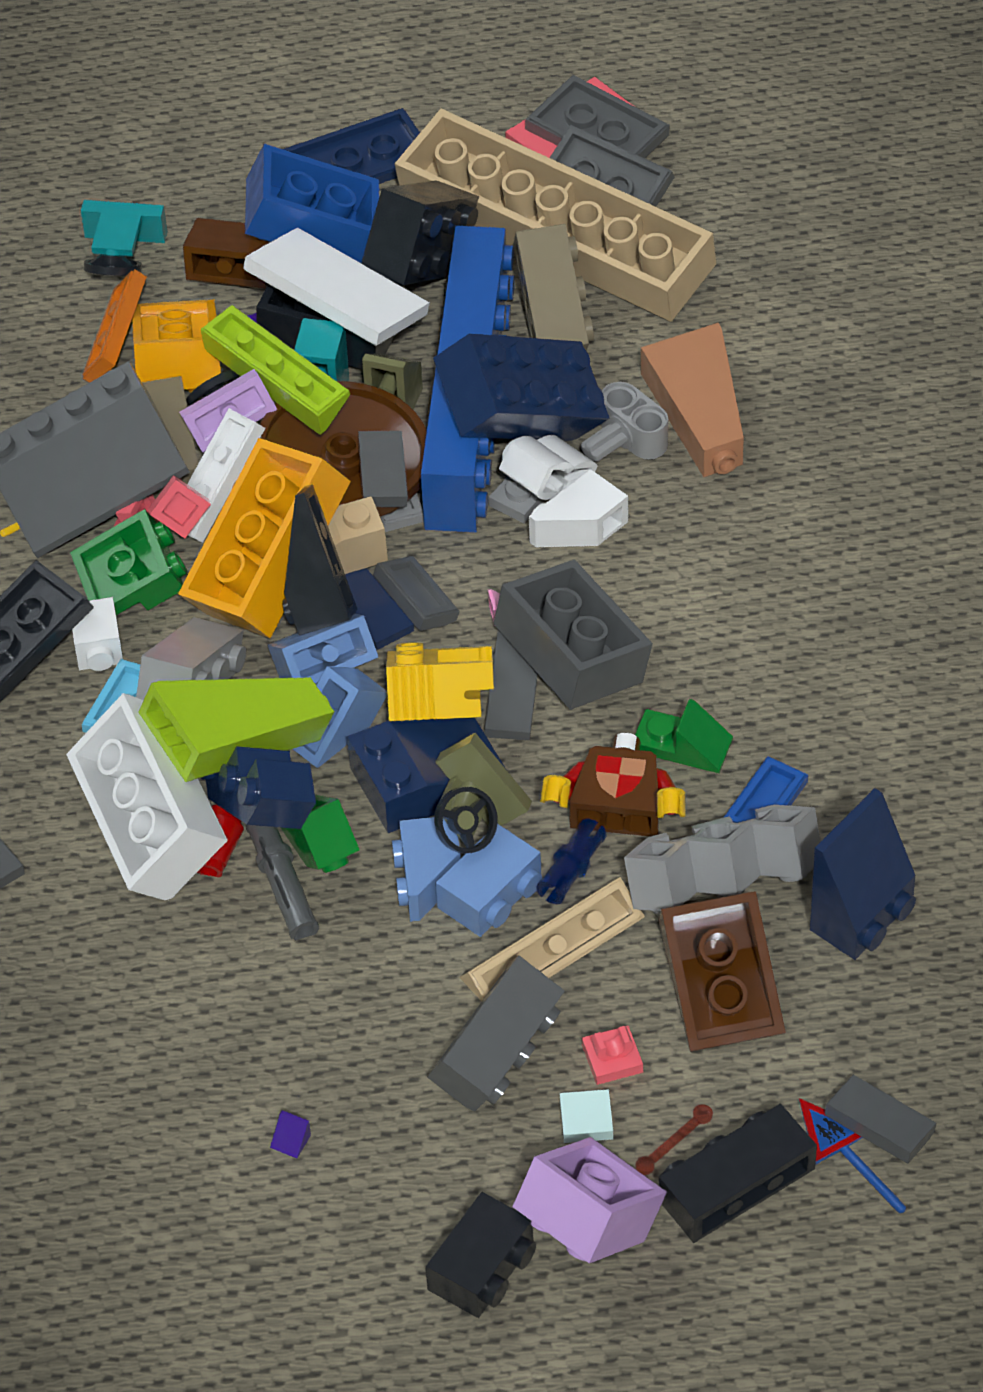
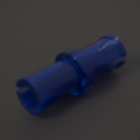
[536,819,607,904]

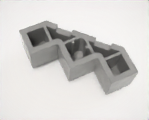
[624,805,821,915]

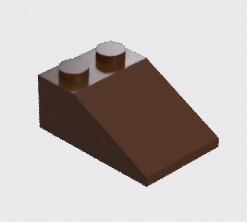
[659,891,786,1052]

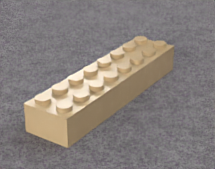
[395,108,716,322]

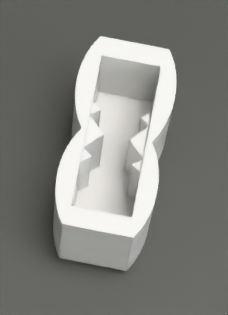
[499,435,598,500]

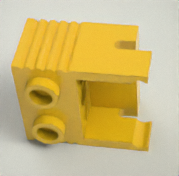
[386,642,494,721]

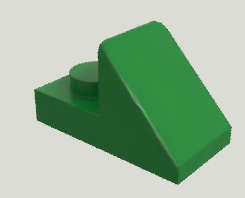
[635,698,733,774]

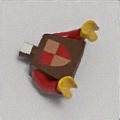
[540,733,686,837]

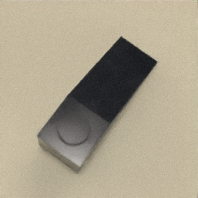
[283,484,358,636]

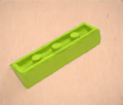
[201,305,350,435]

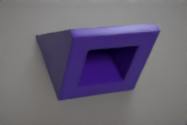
[270,1110,311,1158]

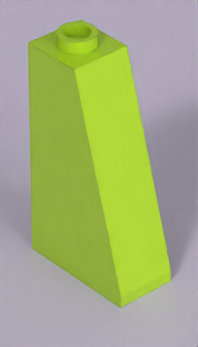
[138,677,334,782]

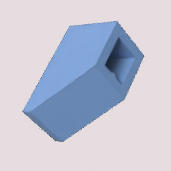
[392,817,461,922]

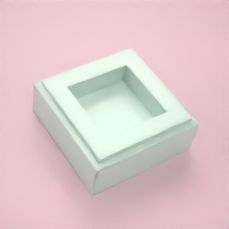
[560,1089,613,1143]

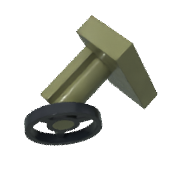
[434,733,532,853]

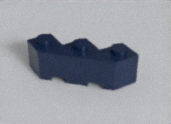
[201,746,316,829]

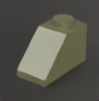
[362,354,423,410]

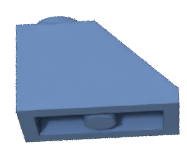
[293,666,388,768]

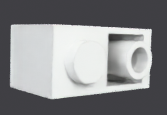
[529,469,628,547]

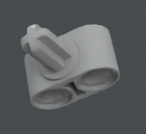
[581,382,668,462]

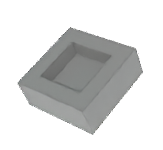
[488,476,546,524]

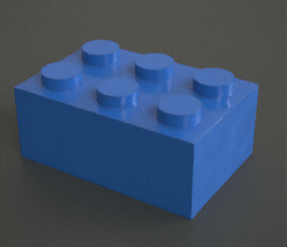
[245,144,379,263]

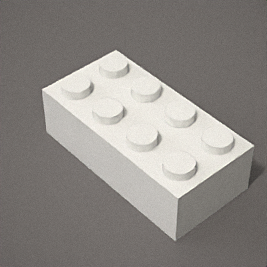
[66,693,228,900]

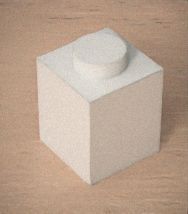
[72,597,123,671]

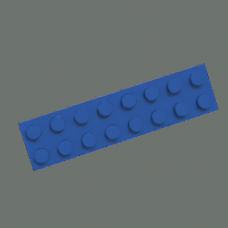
[421,226,515,532]

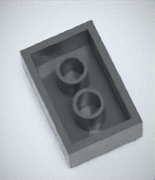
[494,559,653,710]

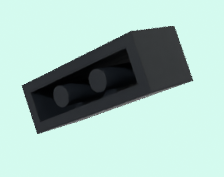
[659,1103,817,1243]

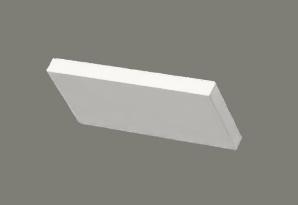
[243,227,429,346]

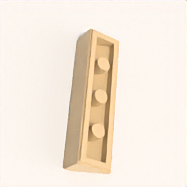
[460,877,645,1002]

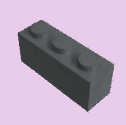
[427,955,565,1111]

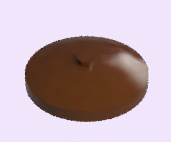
[260,381,427,517]

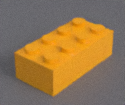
[178,438,351,639]

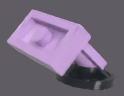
[179,369,277,453]

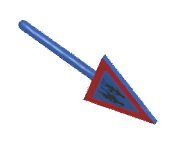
[799,1098,906,1213]

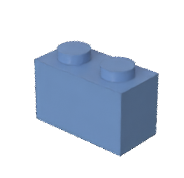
[268,613,379,683]
[436,824,542,937]

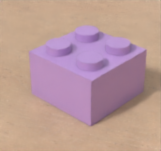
[513,1137,667,1264]

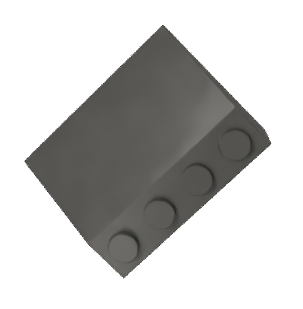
[0,361,190,558]

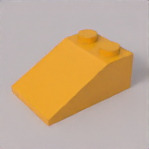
[132,299,221,393]

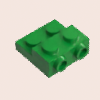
[70,509,188,615]

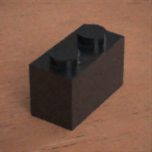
[425,1192,536,1319]

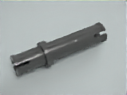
[246,824,319,941]

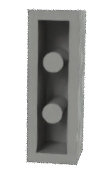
[136,617,246,700]

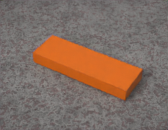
[82,269,147,383]

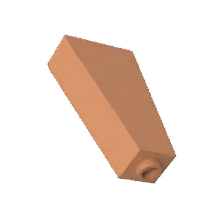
[641,323,744,477]

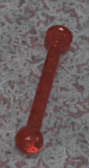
[635,1104,713,1175]

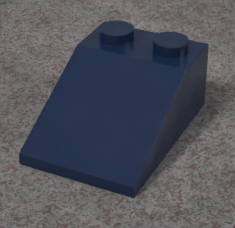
[347,717,506,833]
[810,788,916,960]

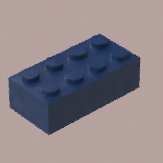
[433,333,610,441]

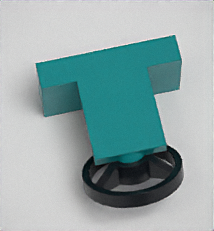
[81,200,168,276]

